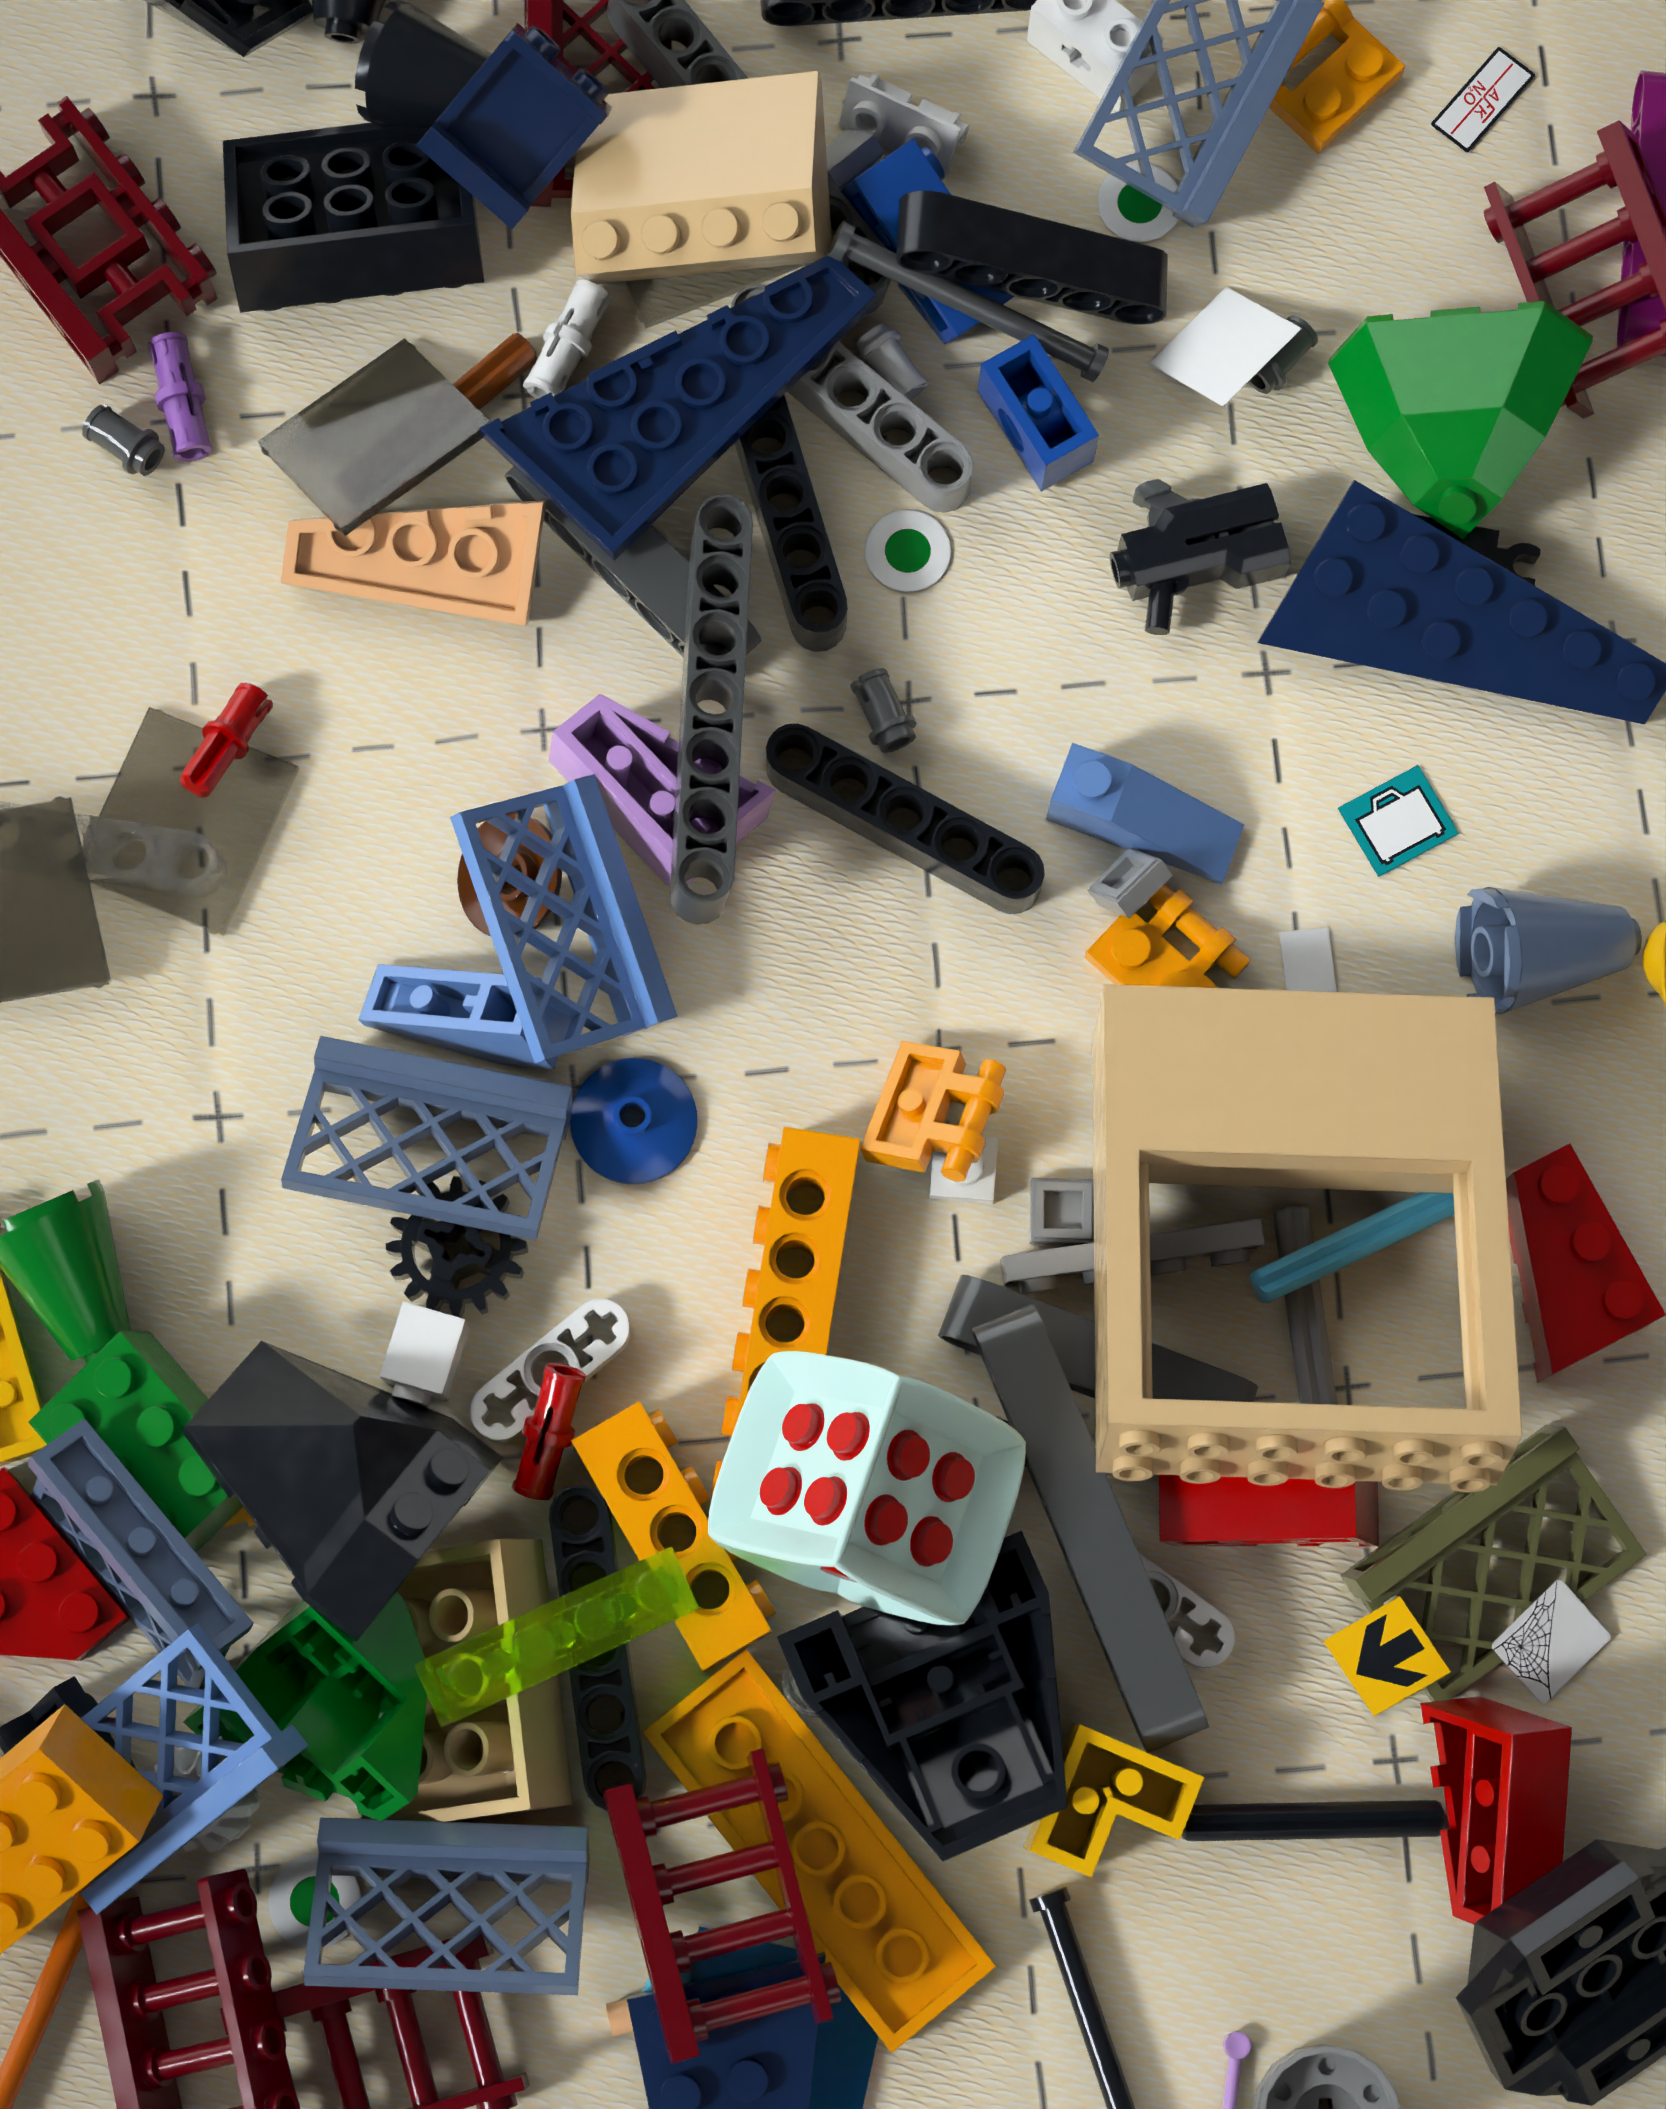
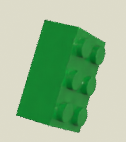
[28,1331,243,1552]

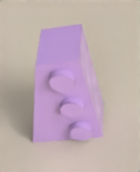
[549,694,776,888]

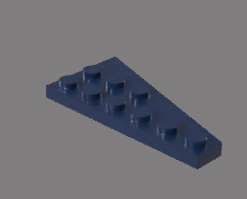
[627,1952,826,2109]

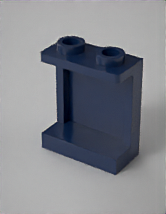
[416,23,612,229]

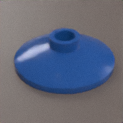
[570,1058,698,1185]

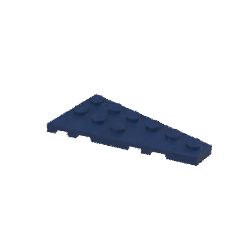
[479,256,877,561]
[1256,480,1666,725]

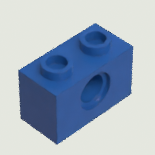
[977,334,1099,492]

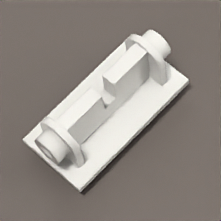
[838,74,970,175]

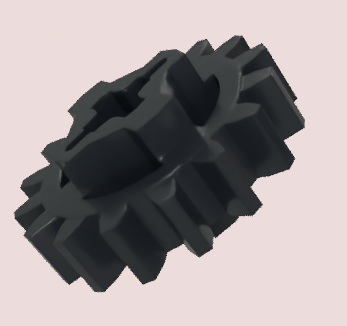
[386,1176,528,1318]

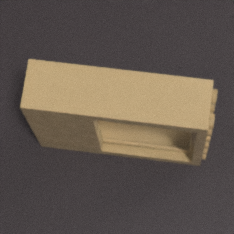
[1092,984,1522,1492]

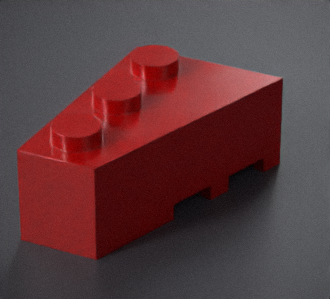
[1506,1143,1666,1383]
[1420,1696,1572,1925]

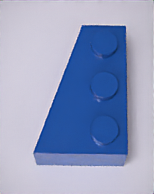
[840,138,1015,344]

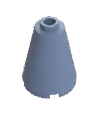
[1455,887,1642,1014]

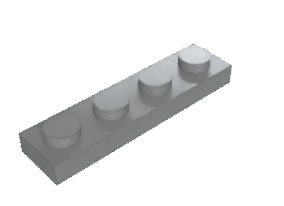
[1000,1219,1264,1294]

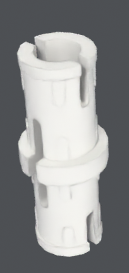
[523,279,611,399]

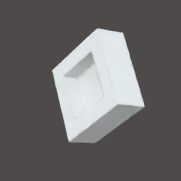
[929,1136,998,1204]

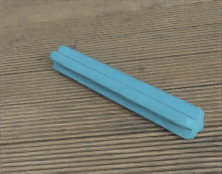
[1250,1192,1455,1303]

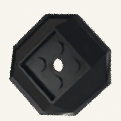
[1456,1839,1666,2106]

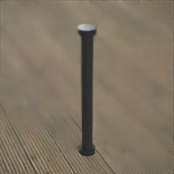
[1029,1887,1135,2109]

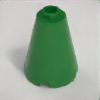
[0,1179,131,1364]

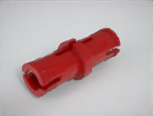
[512,1363,586,1500]

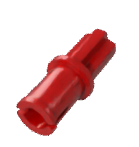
[180,682,273,798]

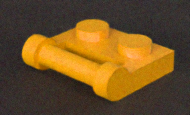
[1269,0,1405,154]

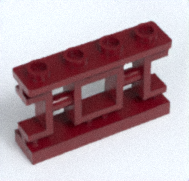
[0,96,218,384]

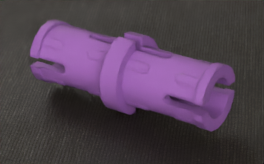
[148,332,213,462]

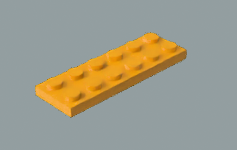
[642,1649,996,2053]

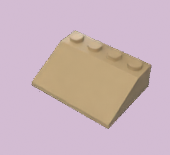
[571,71,832,284]
[361,1539,573,1822]

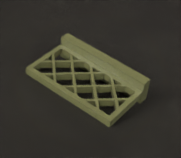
[1340,1425,1647,1702]

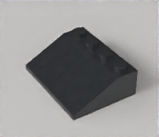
[223,122,484,313]

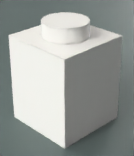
[379,1301,471,1407]

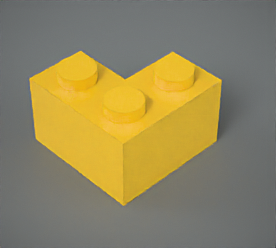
[1023,1723,1204,1878]

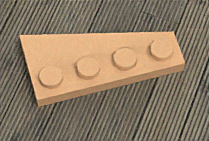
[281,500,547,626]

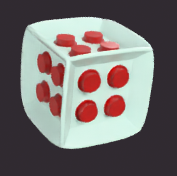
[708,1351,1026,1626]

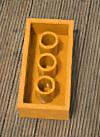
[0,1704,163,1955]

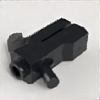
[1110,479,1291,635]

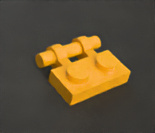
[1084,884,1251,988]
[860,1041,1006,1182]

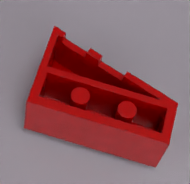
[1159,1475,1379,1547]

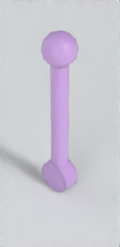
[1223,2032,1251,2109]

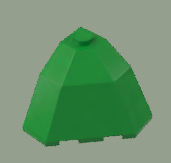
[1328,301,1593,539]
[183,1592,430,1821]

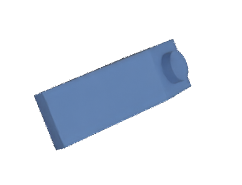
[1046,742,1244,884]
[358,964,571,1069]

